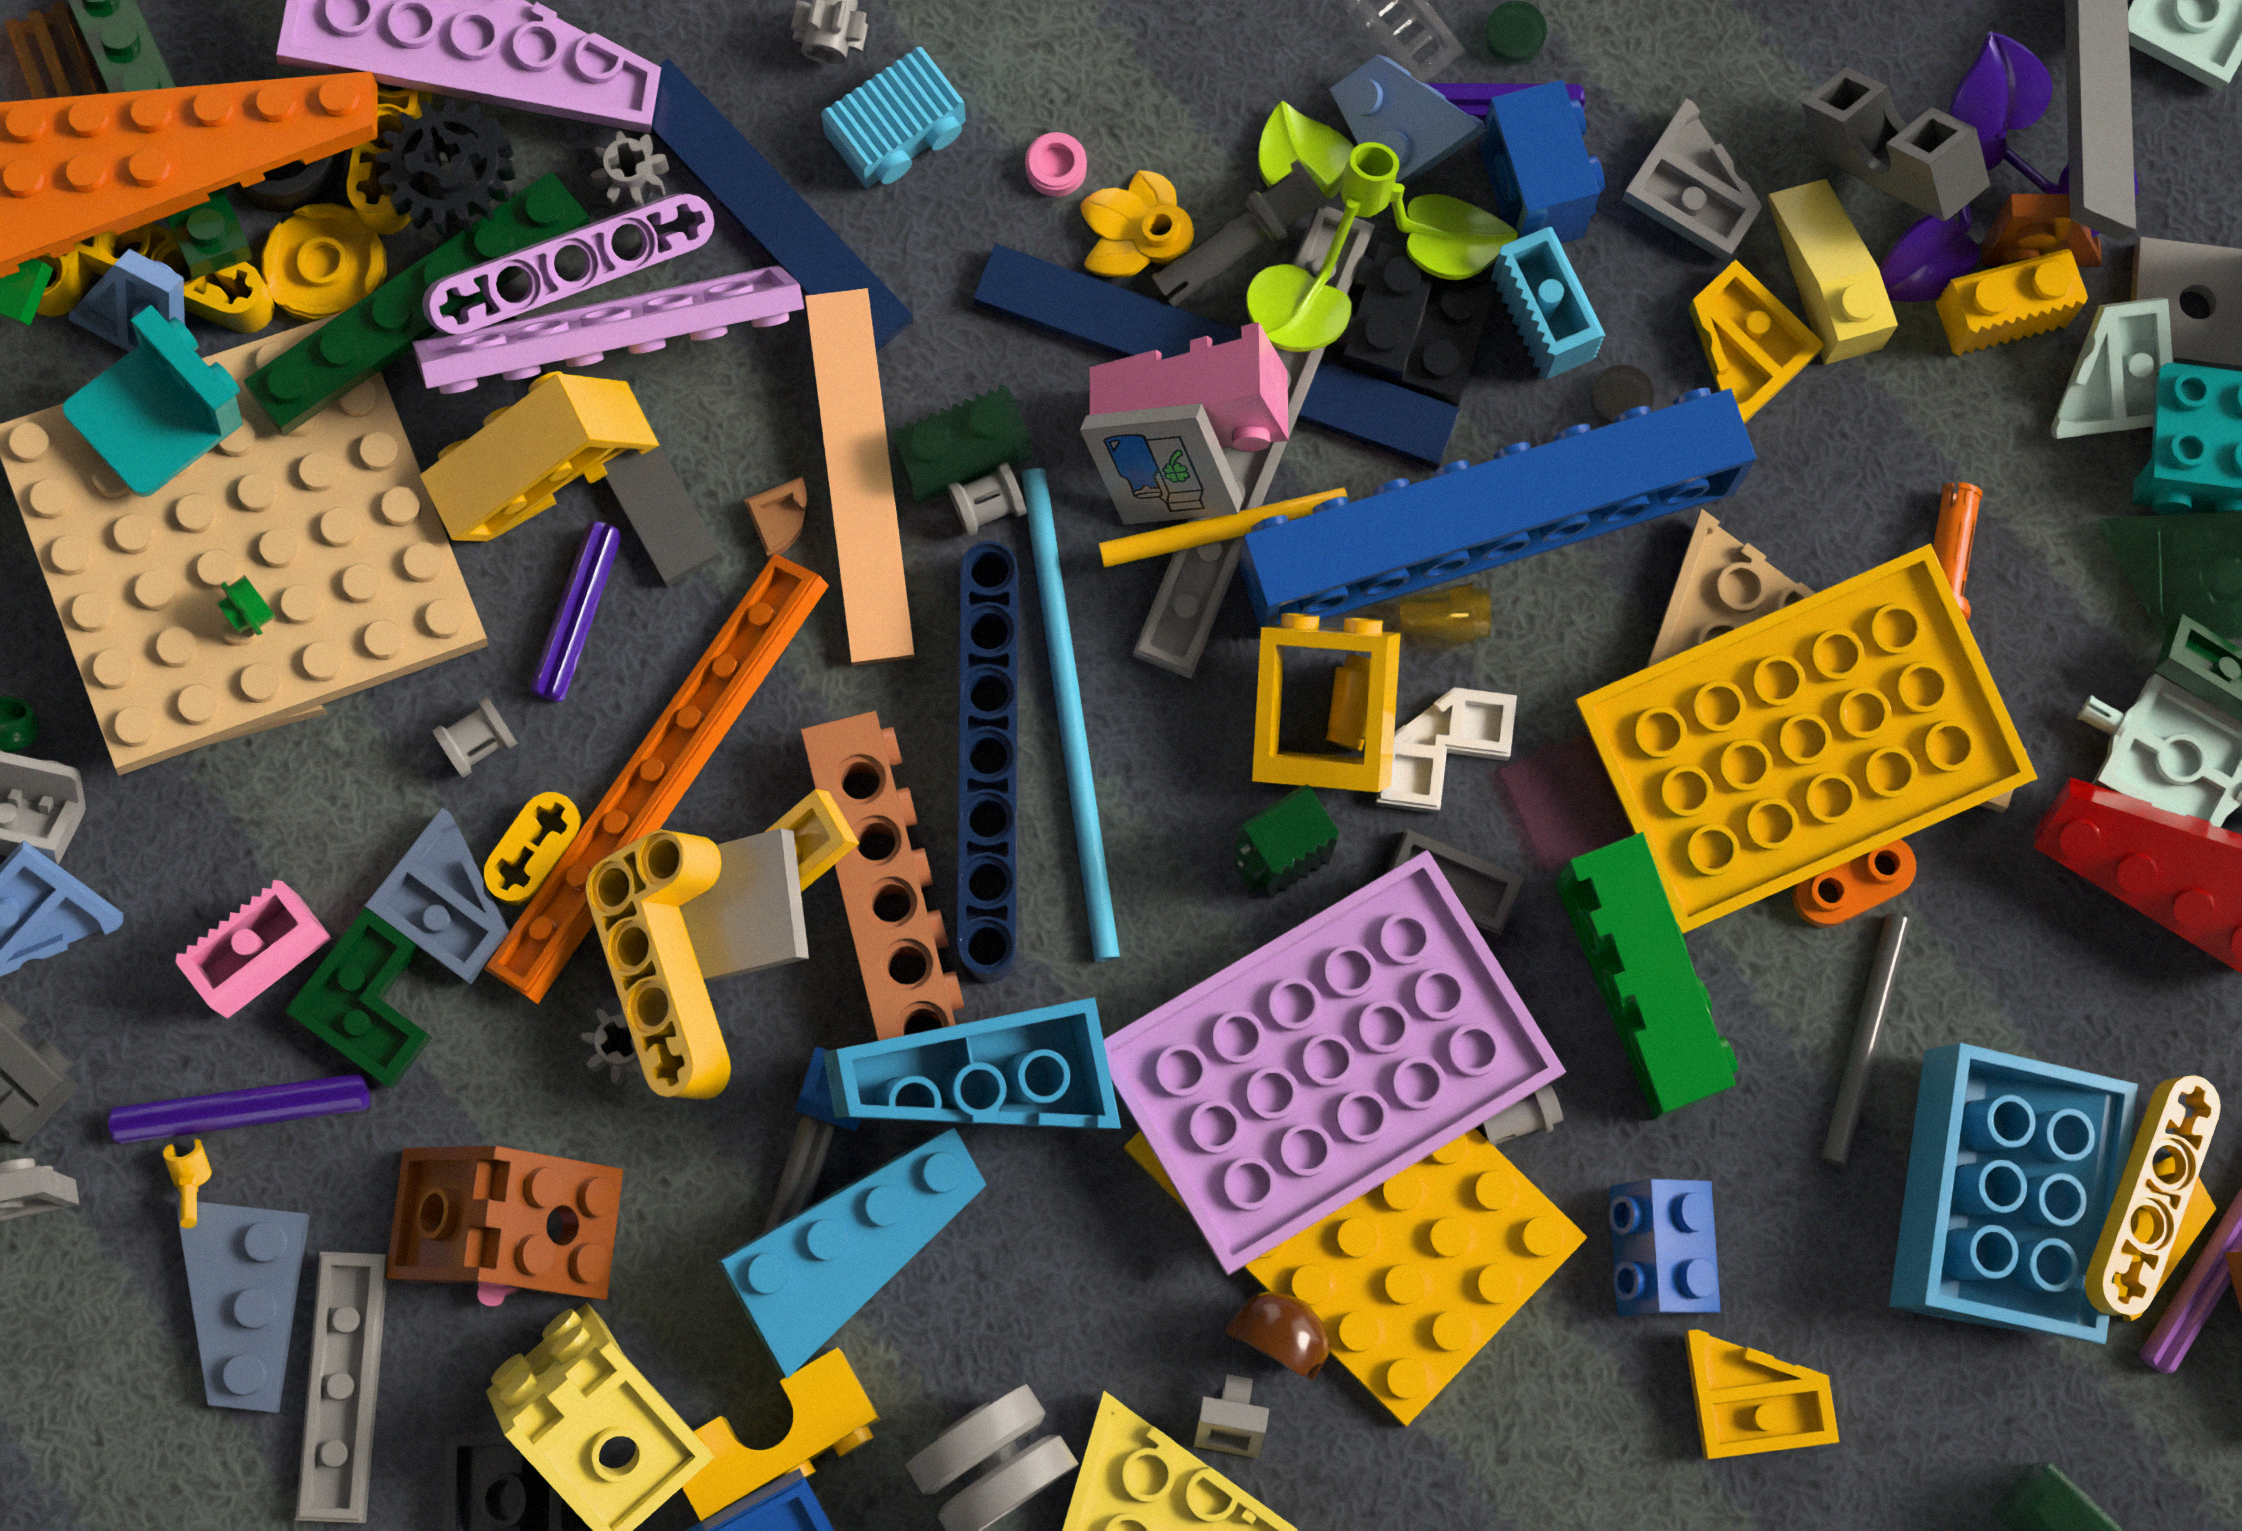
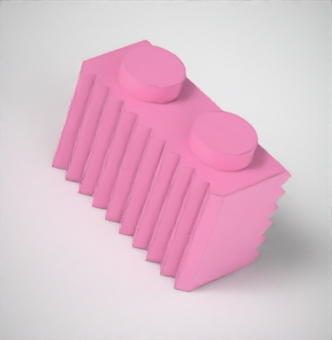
[175,880,332,1019]

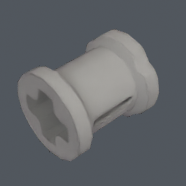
[947,462,1027,537]
[432,696,518,778]

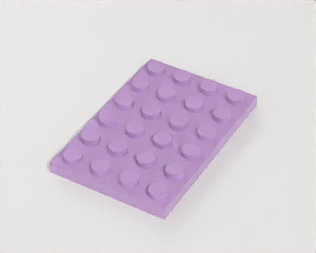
[1104,850,1566,1276]

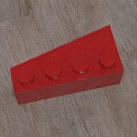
[2034,777,2242,973]

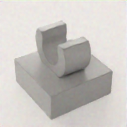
[1194,1374,1269,1458]

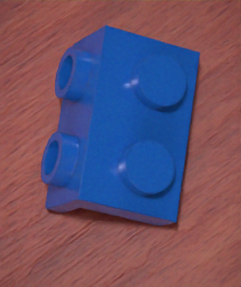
[1609,1179,1721,1317]

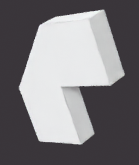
[1375,687,1517,814]

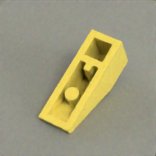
[1767,179,1898,365]

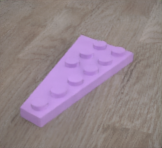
[276,0,661,134]

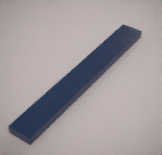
[973,243,1461,470]

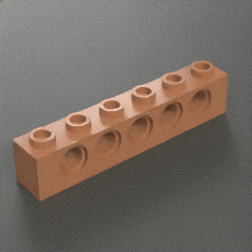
[801,711,965,1041]

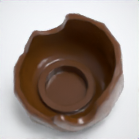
[1225,1292,1330,1380]

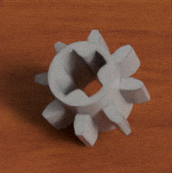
[791,0,868,65]
[591,131,669,209]
[581,1008,645,1086]

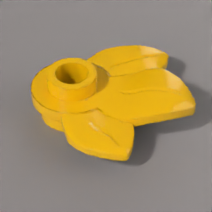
[1080,170,1194,278]

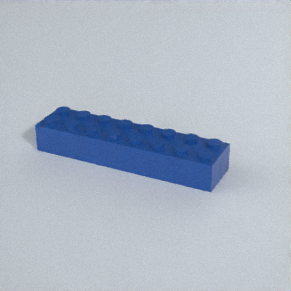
[1239,388,1757,634]

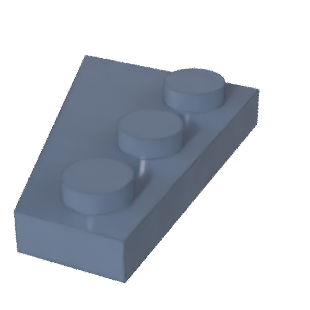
[175,1199,310,1413]

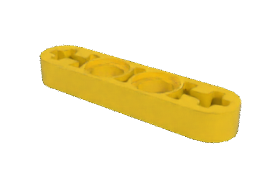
[2084,1075,2220,1316]

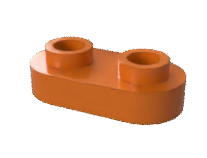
[1792,839,1916,928]

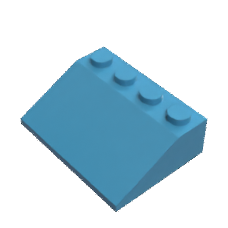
[1889,1043,2138,1344]

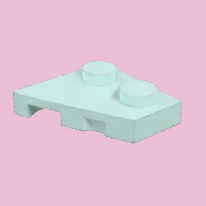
[2051,297,2173,439]

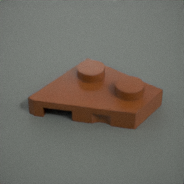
[1981,194,2102,267]

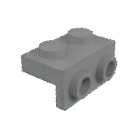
[0,750,86,865]

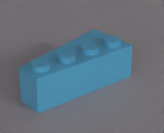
[822,997,1121,1129]
[716,1127,987,1379]

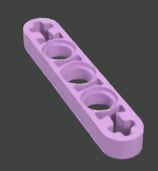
[422,194,714,335]

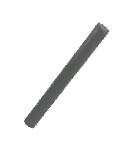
[1821,913,1911,1166]

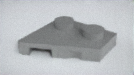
[1622,98,1762,263]

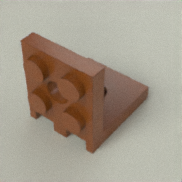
[385,1146,623,1300]

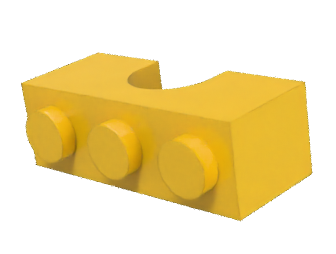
[682,1347,881,1521]

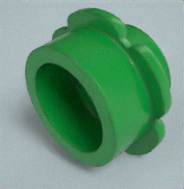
[216,575,275,636]

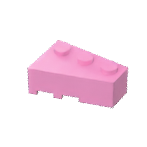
[1090,322,1289,452]

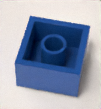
[1478,79,1605,244]

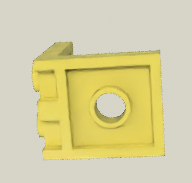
[486,1302,715,1531]

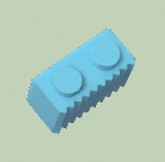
[821,47,966,189]
[1491,227,1606,380]

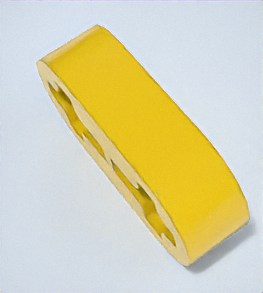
[484,792,582,906]

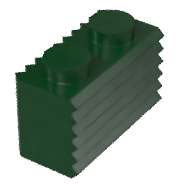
[1233,784,1339,898]

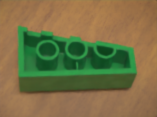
[1554,832,1738,1121]

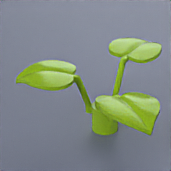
[1246,101,1518,352]

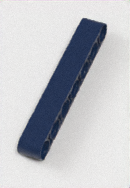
[957,540,1019,984]

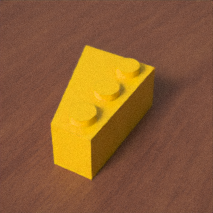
[420,371,660,542]

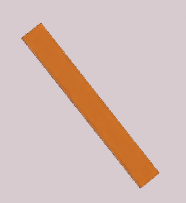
[484,553,829,1004]

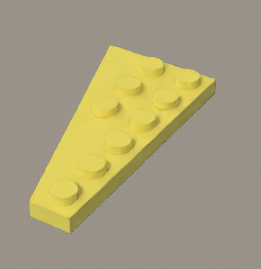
[1062,1391,1298,1531]

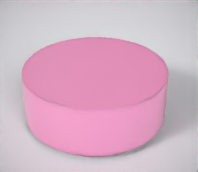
[1025,132,1087,197]

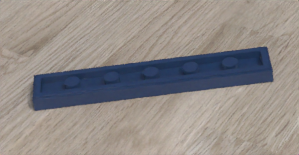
[651,58,913,353]

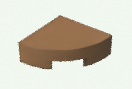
[744,477,808,560]

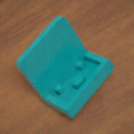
[63,305,243,497]
[2132,363,2242,524]

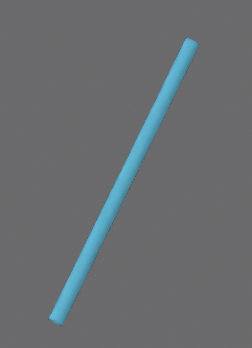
[1021,468,1120,962]

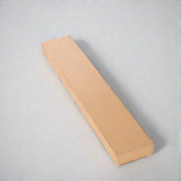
[806,288,915,666]

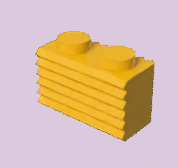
[1936,249,2088,356]

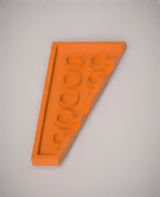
[0,71,378,279]

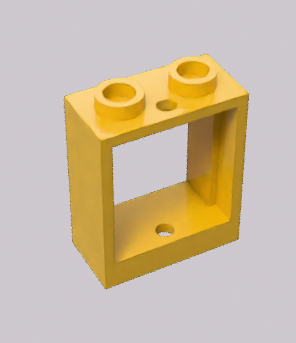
[1252,613,1401,792]

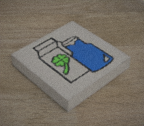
[1080,403,1243,525]

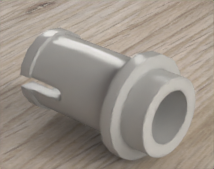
[1480,1084,1563,1147]

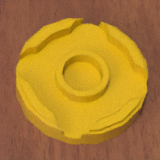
[261,203,387,323]

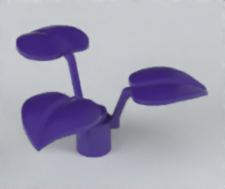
[1879,31,2139,302]

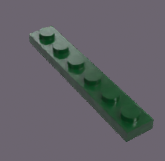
[65,0,252,280]
[243,171,590,437]

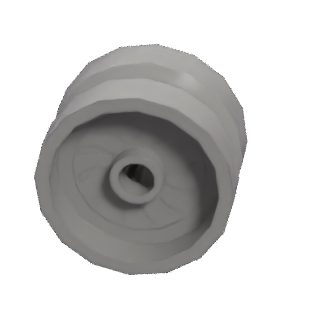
[905,1384,1079,1531]

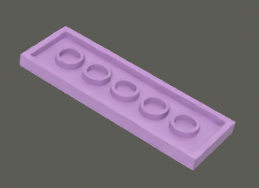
[412,265,804,394]

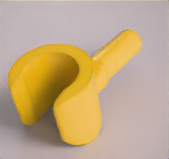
[163,1139,212,1229]

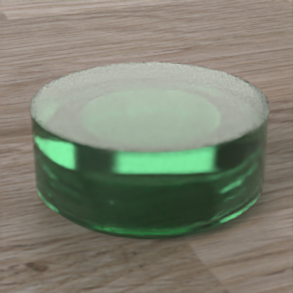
[1484,1,1547,66]

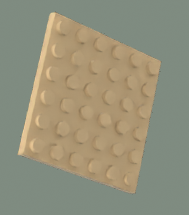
[0,312,488,776]

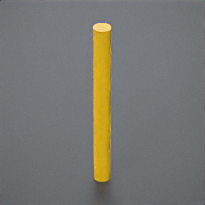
[1098,487,1348,568]

